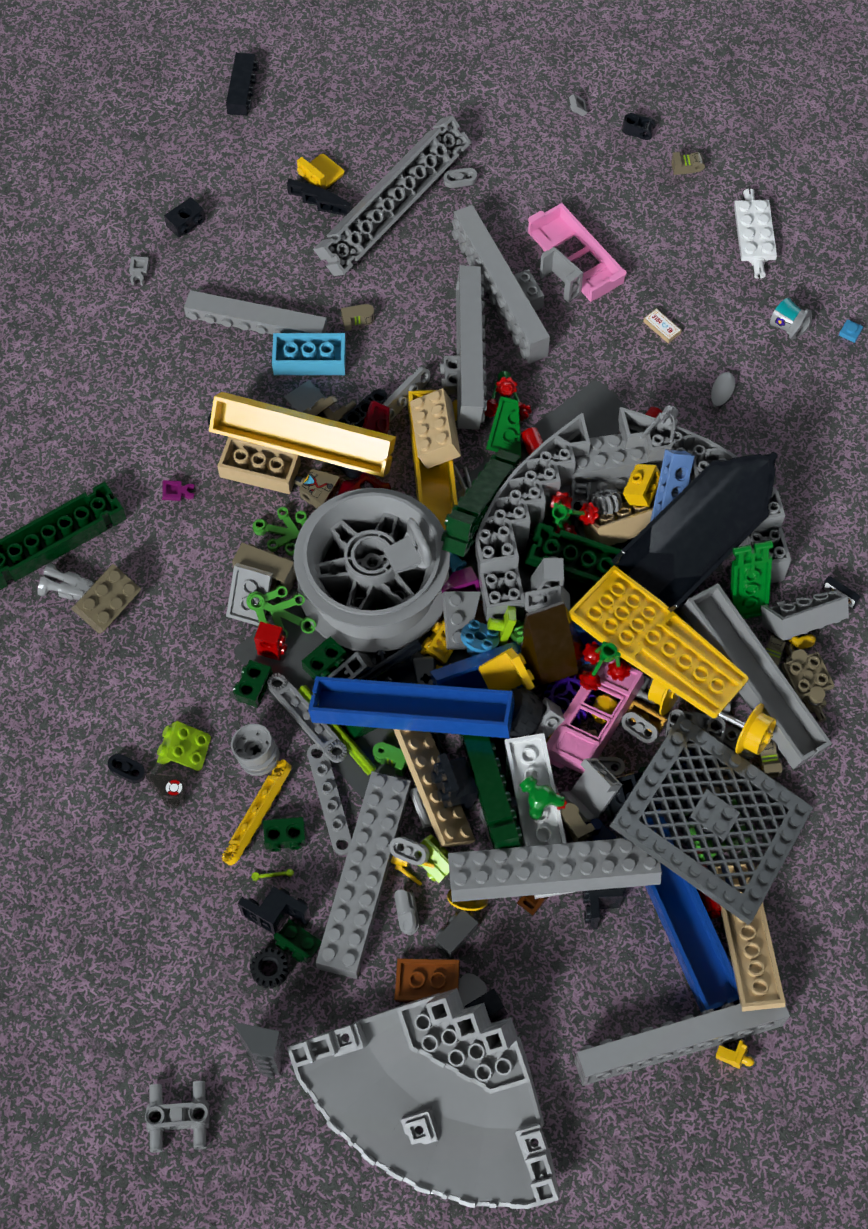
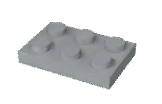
[226,563,273,626]

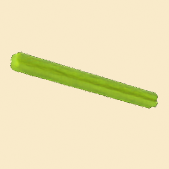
[297,685,376,775]

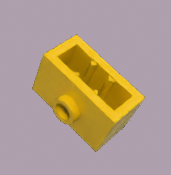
[623,464,660,507]

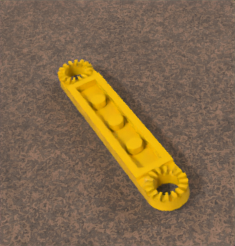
[222,759,291,865]

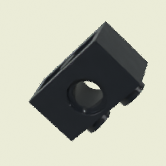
[164,197,206,238]

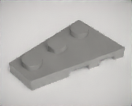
[442,591,481,650]

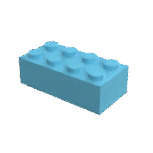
[272,333,346,375]

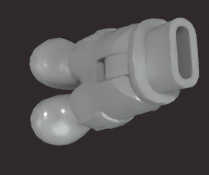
[38,563,94,600]

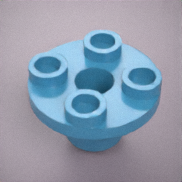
[461,620,499,656]

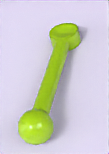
[251,869,294,881]

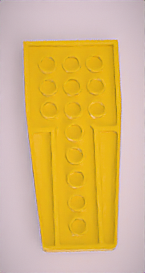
[569,565,749,718]

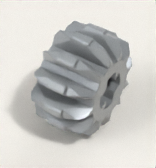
[590,488,622,515]

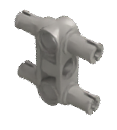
[145,1081,210,1153]

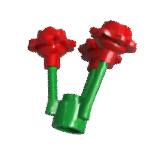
[484,371,532,421]
[550,491,599,535]
[579,641,631,691]

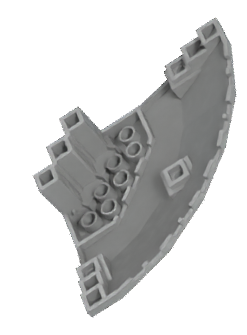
[287,988,560,1209]

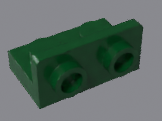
[274,919,322,964]

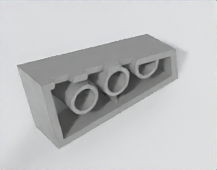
[523,556,564,612]
[761,590,849,640]

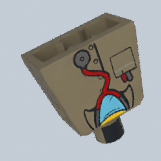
[294,469,341,508]

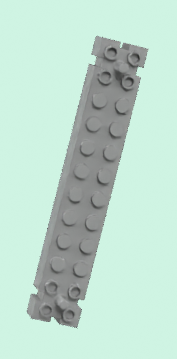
[313,115,472,276]

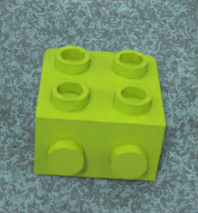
[157,721,211,771]

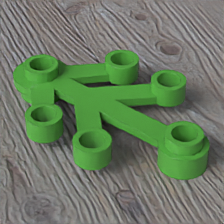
[253,507,307,556]
[246,585,316,638]

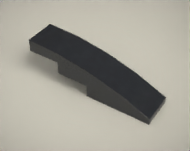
[287,178,351,216]

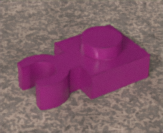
[162,480,194,501]

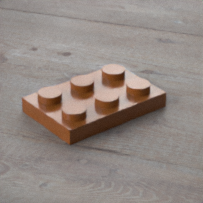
[394,959,460,1002]

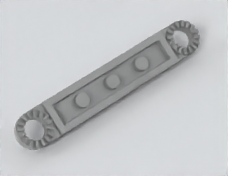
[361,367,431,428]
[267,673,347,763]
[307,744,352,856]

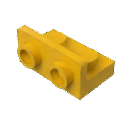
[421,620,453,664]

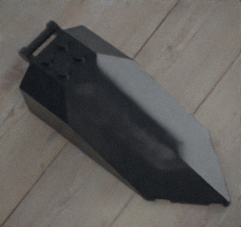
[612,452,778,612]

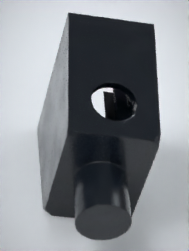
[465,989,508,1023]

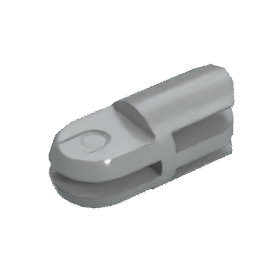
[394,889,419,935]

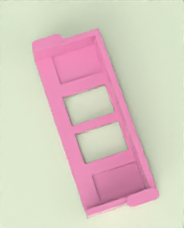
[528,203,627,302]
[546,659,644,774]

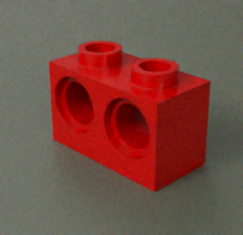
[254,621,287,661]

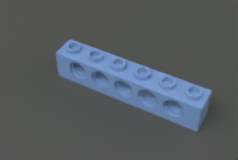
[650,449,694,522]

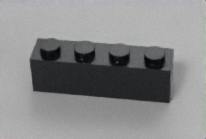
[226,52,259,116]

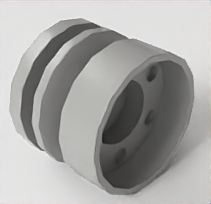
[231,724,280,776]

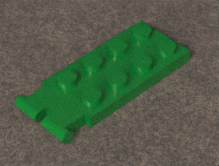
[730,541,773,619]

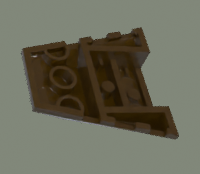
[520,601,585,686]

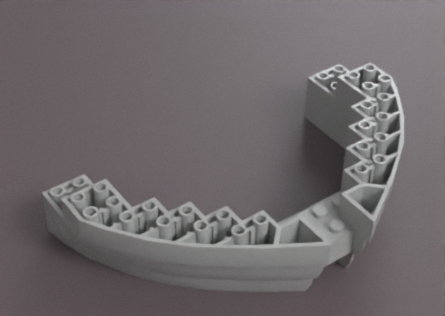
[475,407,791,624]

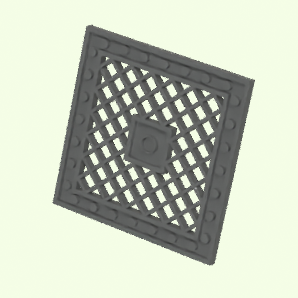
[609,714,814,925]

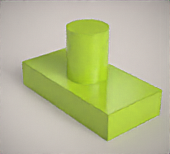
[487,606,517,646]

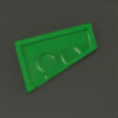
[486,396,522,459]

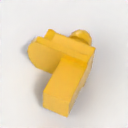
[716,1039,755,1069]

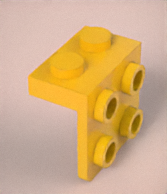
[297,154,345,190]
[478,647,535,691]

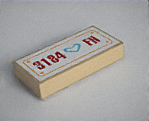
[643,308,681,343]

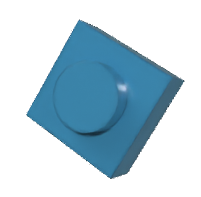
[839,319,863,343]

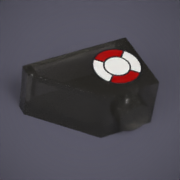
[146,774,188,809]

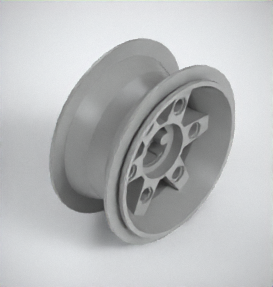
[293,488,450,653]

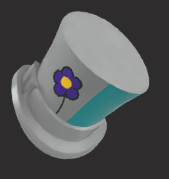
[770,298,812,340]

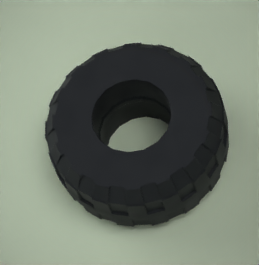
[493,687,544,745]

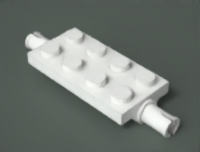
[734,189,777,278]

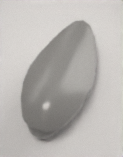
[711,372,735,408]

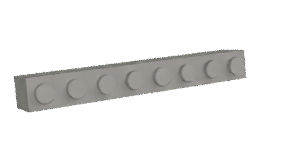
[184,290,327,335]

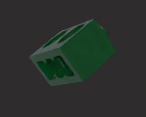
[302,636,347,680]
[233,660,273,708]
[263,817,306,852]

